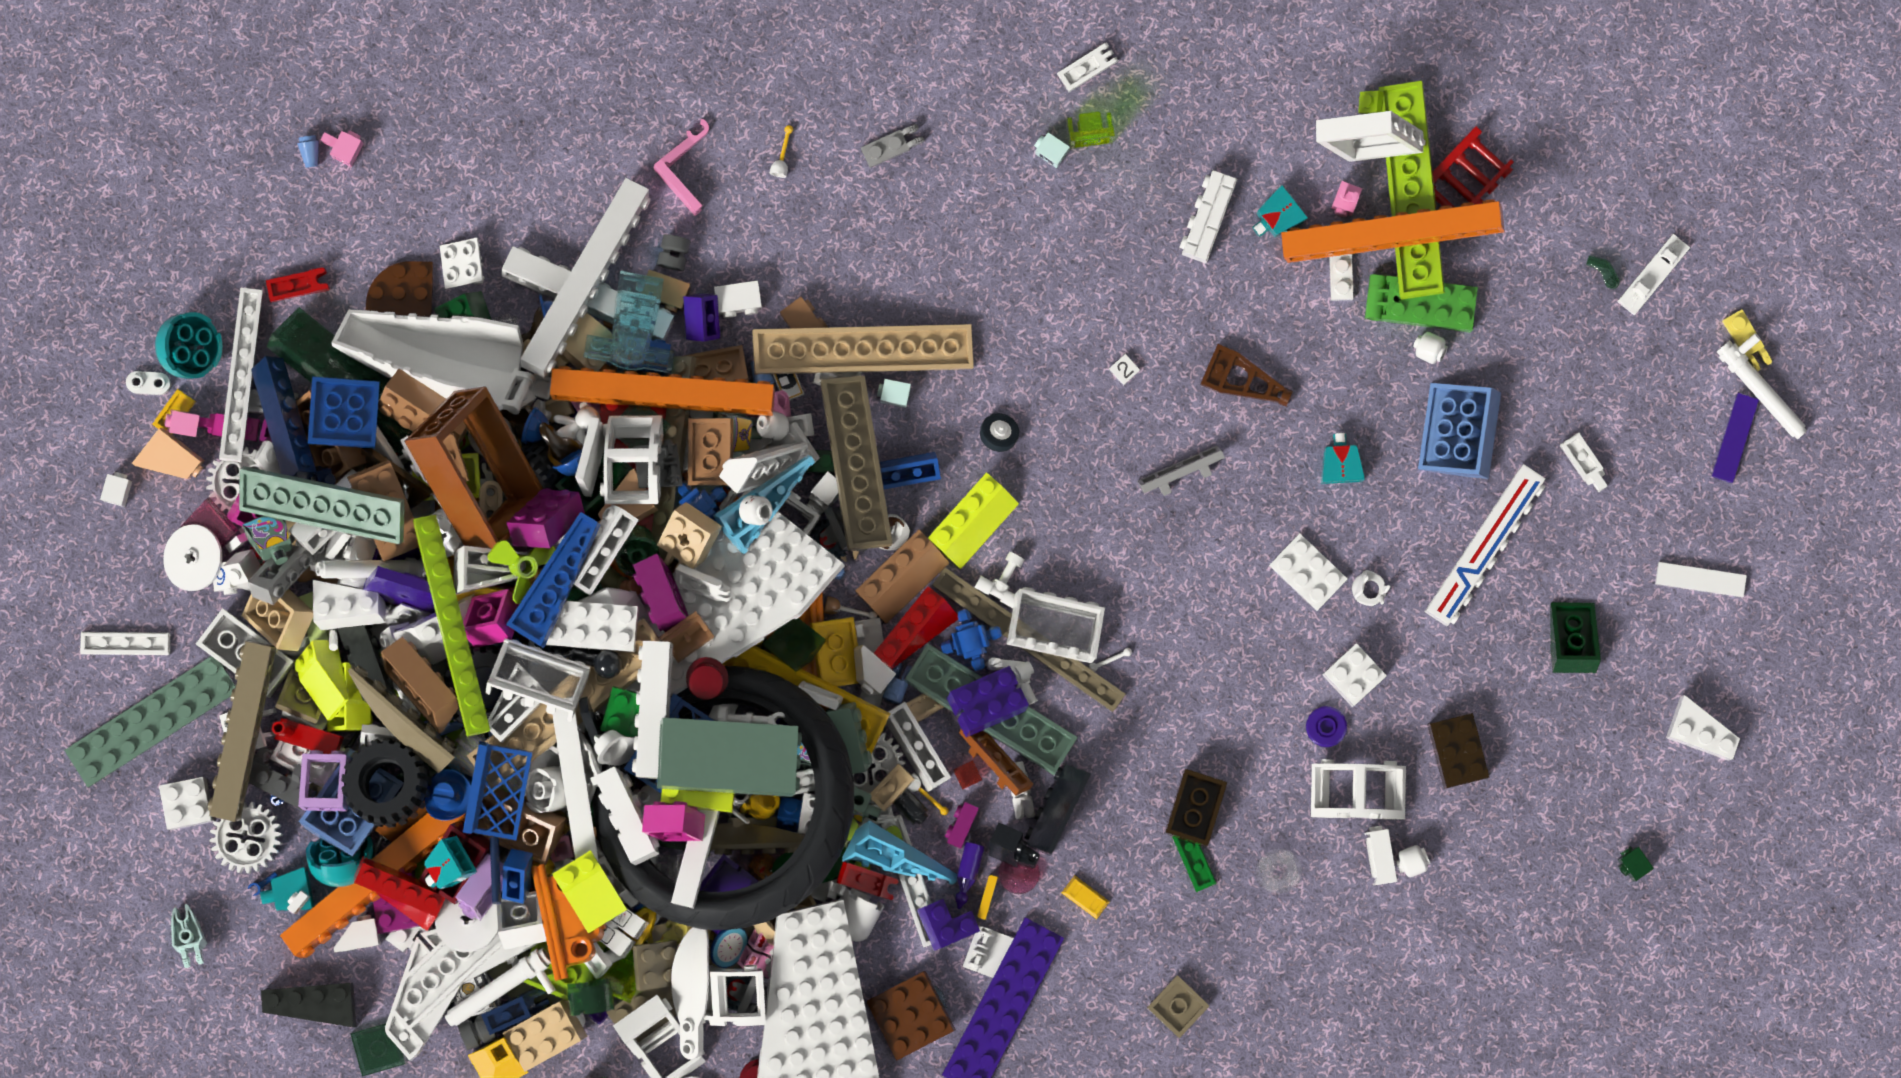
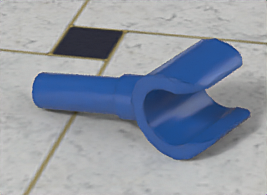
[248,872,278,896]

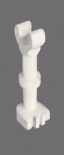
[718,706,785,725]

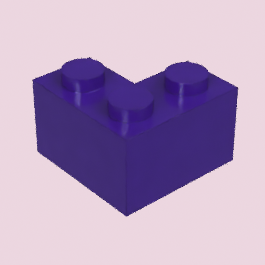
[917,899,980,951]

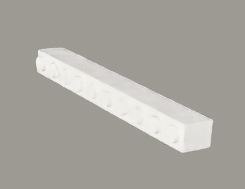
[520,178,651,378]

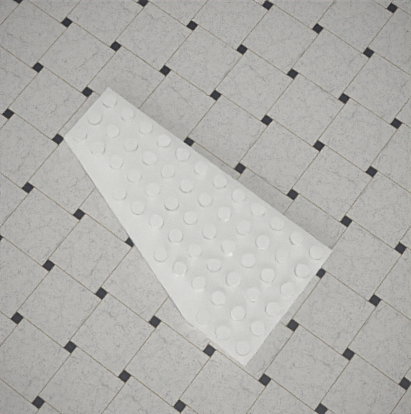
[598,490,845,715]
[757,899,879,1078]

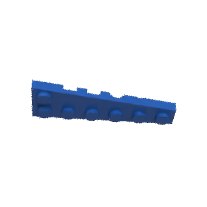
[506,512,601,648]

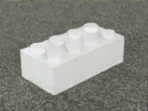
[196,608,295,698]

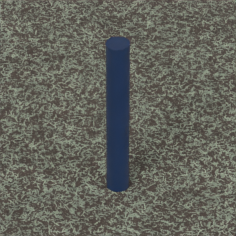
[490,837,501,904]

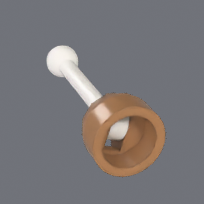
[824,596,877,619]

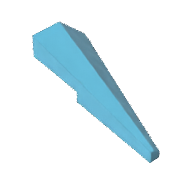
[713,455,815,554]
[842,820,957,885]

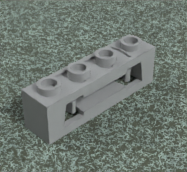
[248,535,327,605]

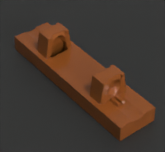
[959,729,1033,796]

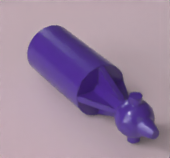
[955,842,985,909]

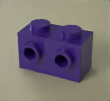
[683,293,720,341]

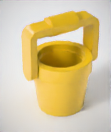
[739,794,780,820]

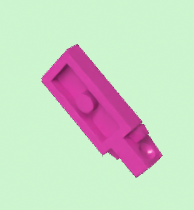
[198,413,260,442]

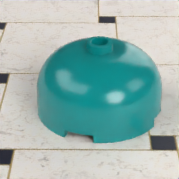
[155,312,223,379]
[306,836,375,887]

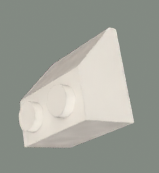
[497,891,546,950]

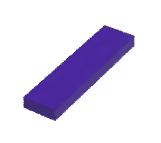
[1711,393,1759,483]

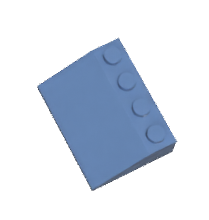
[1418,383,1501,479]
[299,748,404,857]

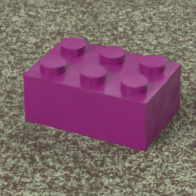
[507,488,585,548]
[633,554,689,632]

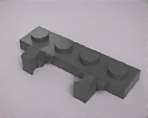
[249,747,317,812]

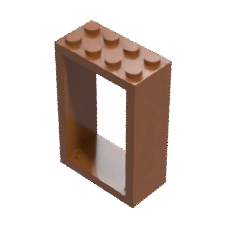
[404,386,543,549]

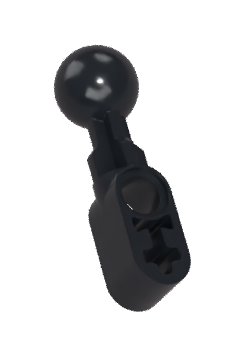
[534,643,622,679]

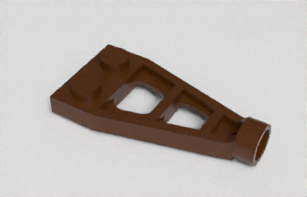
[1200,344,1293,407]

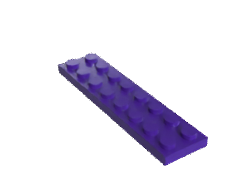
[942,917,1064,1078]

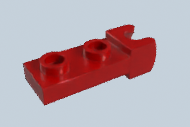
[266,267,330,303]
[836,862,899,900]

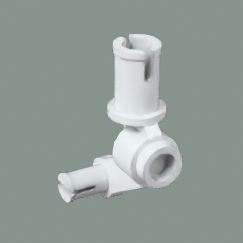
[985,657,1038,705]

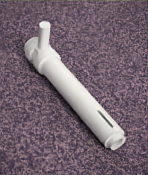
[1717,333,1807,439]
[316,557,427,580]
[445,948,556,1026]

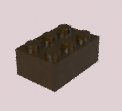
[1427,713,1490,789]
[1164,769,1228,847]

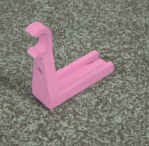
[654,119,709,216]

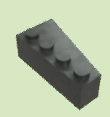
[337,625,396,703]
[261,983,356,1027]

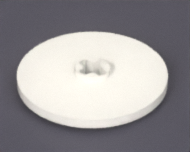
[164,525,222,591]
[435,898,498,952]

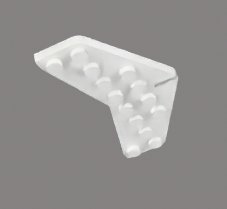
[385,920,538,1061]

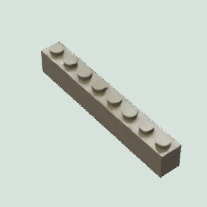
[208,641,276,822]

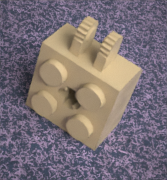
[657,502,722,569]

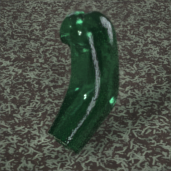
[1586,255,1620,289]

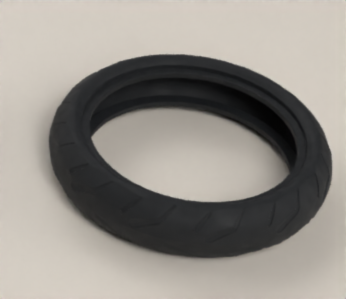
[592,666,854,930]

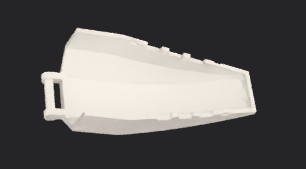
[331,309,535,414]

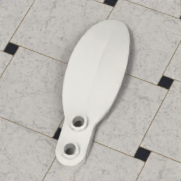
[671,927,709,1059]

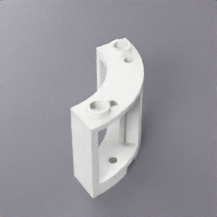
[600,415,664,504]
[1311,759,1406,819]
[703,965,766,1026]
[613,995,706,1078]

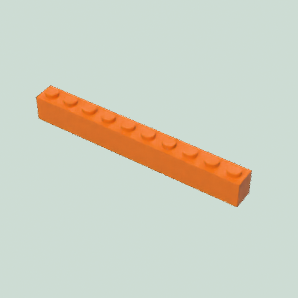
[1281,199,1505,263]
[550,366,775,416]
[280,813,466,958]

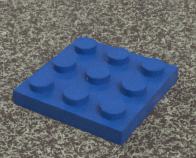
[308,377,380,449]

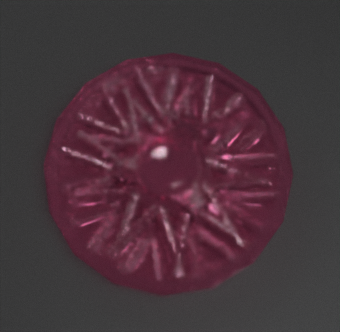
[998,862,1040,894]

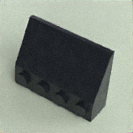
[1024,764,1091,856]

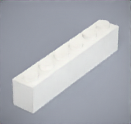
[632,641,673,779]

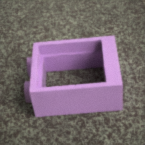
[298,750,351,811]
[455,853,504,921]

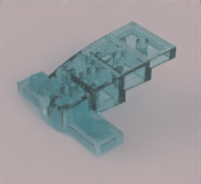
[583,271,674,374]

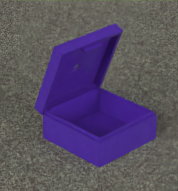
[362,517,435,614]

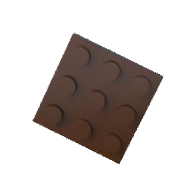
[866,971,956,1061]

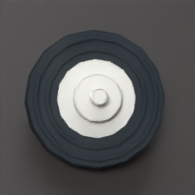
[980,413,1019,452]

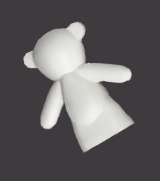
[545,402,603,446]

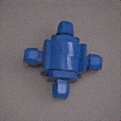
[678,483,727,533]
[941,609,1003,671]

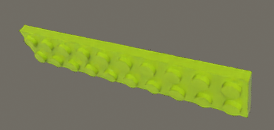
[1379,81,1445,300]

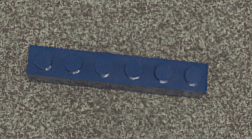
[251,356,317,480]

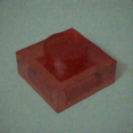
[953,760,982,790]

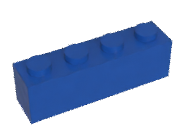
[879,452,941,490]

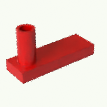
[272,718,344,754]

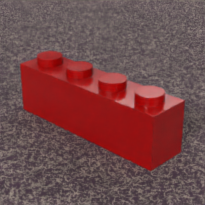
[874,586,958,670]
[354,857,445,931]

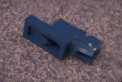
[481,988,551,1035]

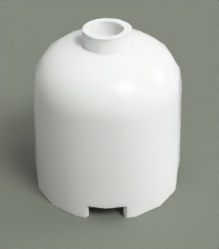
[840,887,884,942]

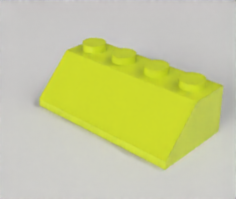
[928,472,1019,569]

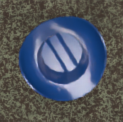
[424,770,471,821]

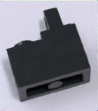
[989,823,1040,869]

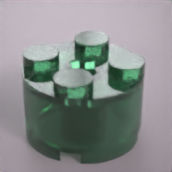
[615,525,660,577]
[567,978,615,1016]

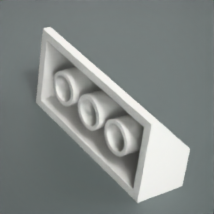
[719,442,809,494]

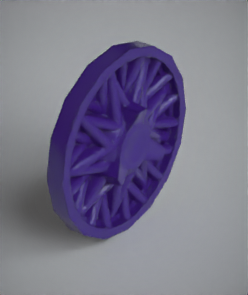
[1306,706,1347,747]

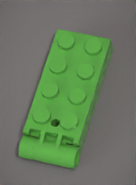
[1365,274,1478,333]

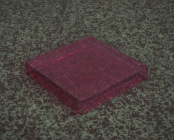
[181,497,238,548]

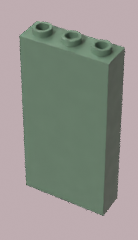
[657,718,802,797]

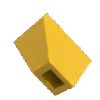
[468,1035,529,1078]

